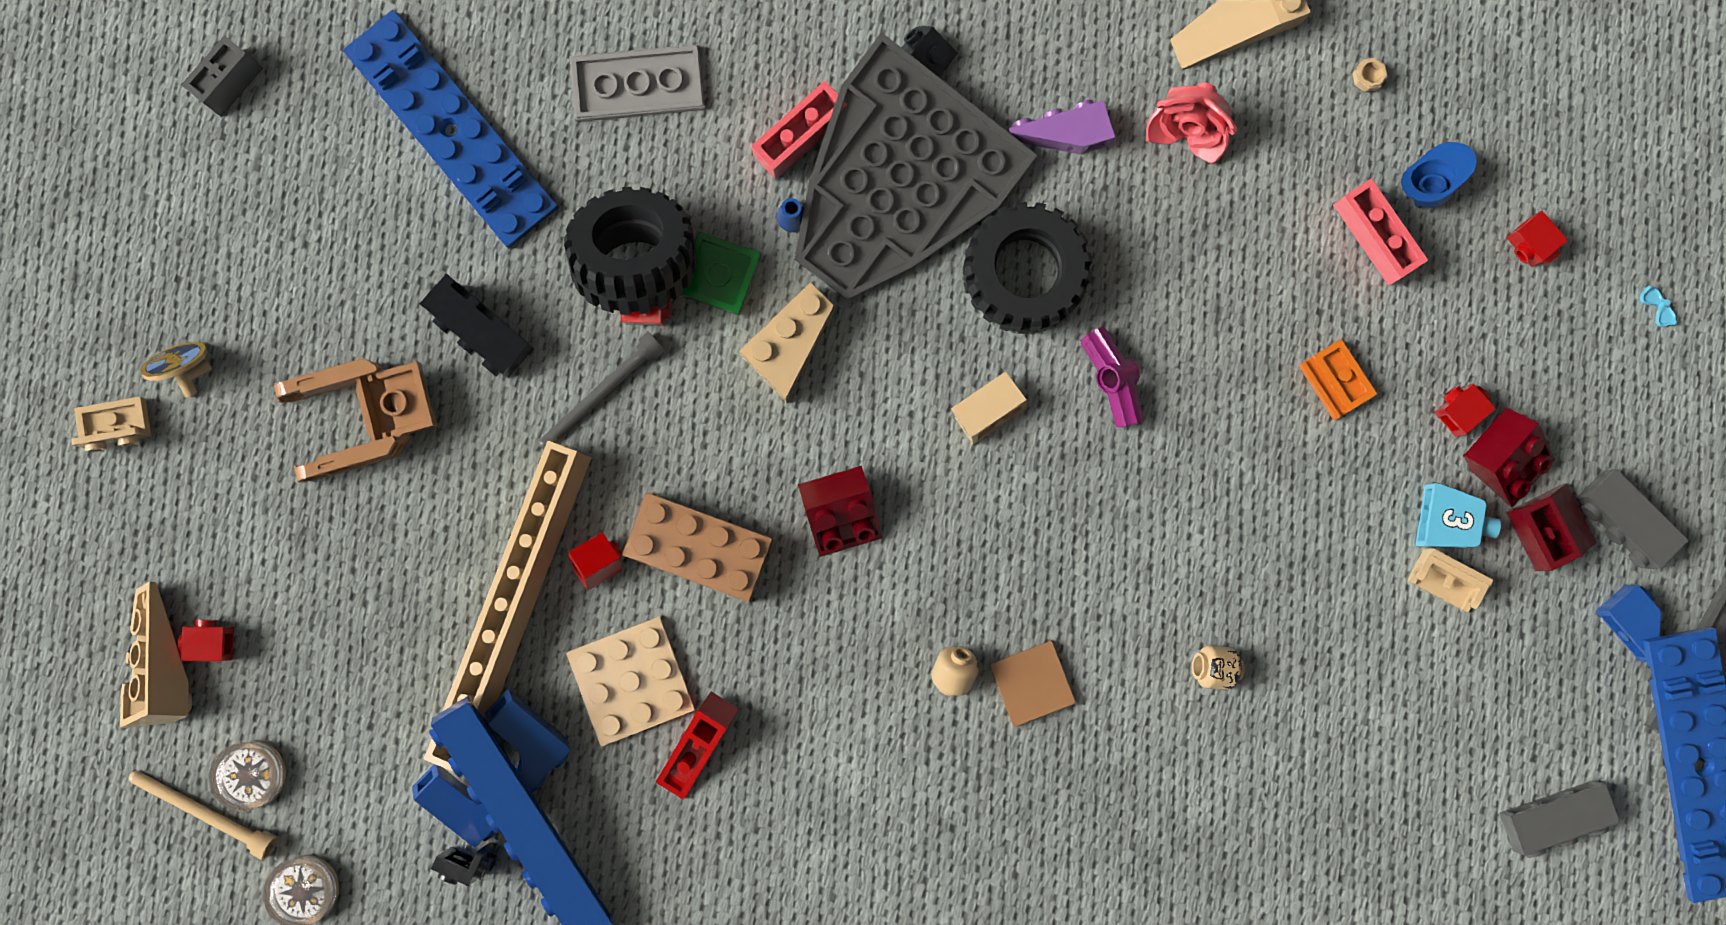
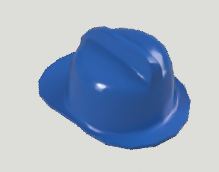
[1401,142,1477,209]

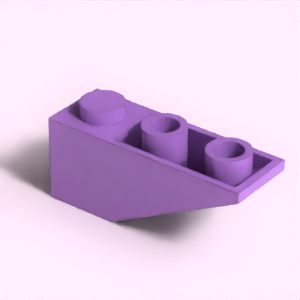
[1008,99,1115,154]

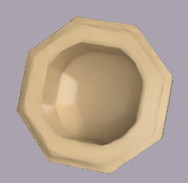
[1352,58,1388,92]

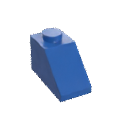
[1595,585,1661,662]

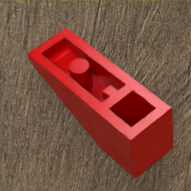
[655,691,739,800]

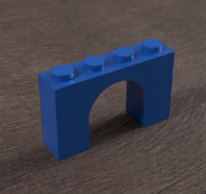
[412,689,571,848]

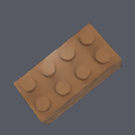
[622,492,774,602]

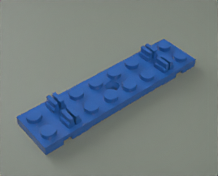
[342,10,559,249]
[1643,627,1726,903]

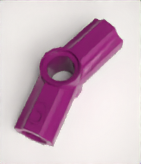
[1080,326,1144,428]

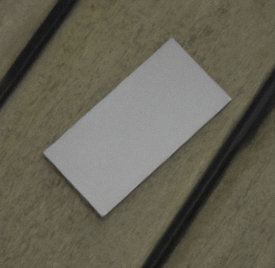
[569,44,705,122]

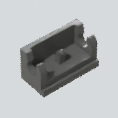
[181,35,264,117]

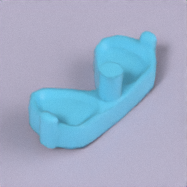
[1640,286,1677,327]

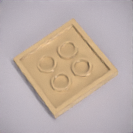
[566,616,696,747]

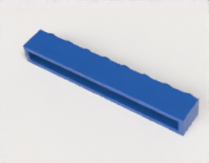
[429,696,614,925]

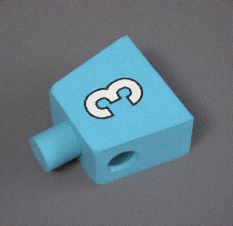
[1415,483,1501,548]

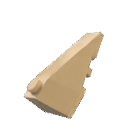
[1170,0,1311,70]
[120,581,192,728]

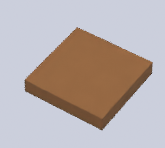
[989,640,1076,727]

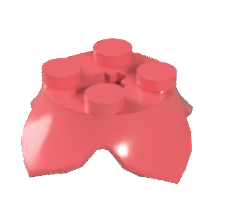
[1146,82,1238,165]

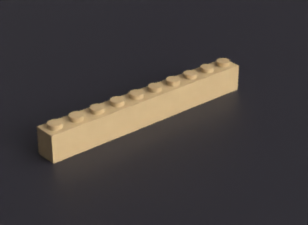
[424,441,592,772]

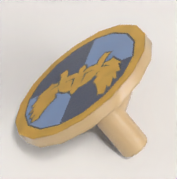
[140,342,212,398]

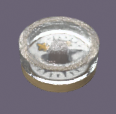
[209,740,286,811]
[263,855,339,925]

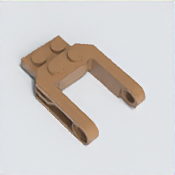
[274,358,437,483]

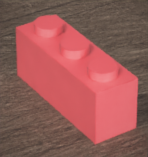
[751,81,847,180]
[1333,178,1428,286]

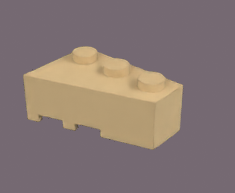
[739,282,834,403]

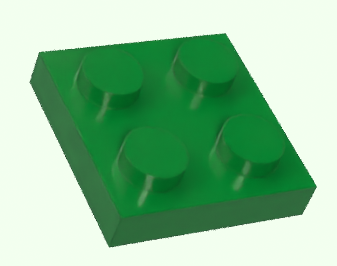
[680,231,761,316]

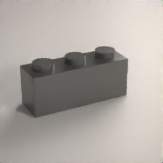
[1576,469,1689,569]
[1499,781,1620,858]

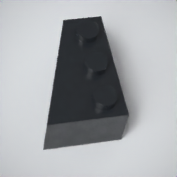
[419,273,534,378]

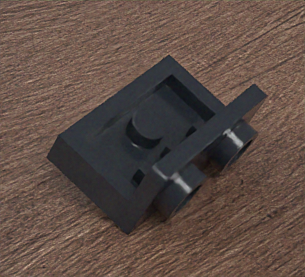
[901,26,958,77]
[431,842,498,886]

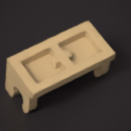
[951,371,1027,445]
[1408,548,1493,612]

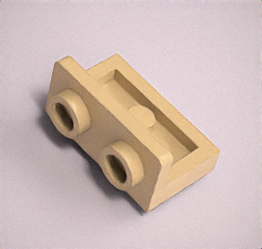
[71,396,151,452]

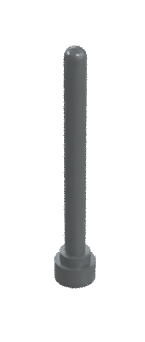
[539,331,666,449]

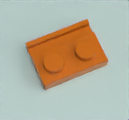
[1298,339,1377,420]

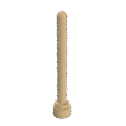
[129,771,278,861]

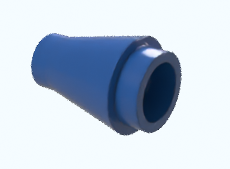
[776,198,804,232]

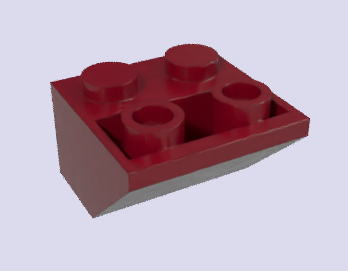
[1463,407,1555,507]
[798,465,883,557]
[1506,483,1597,571]

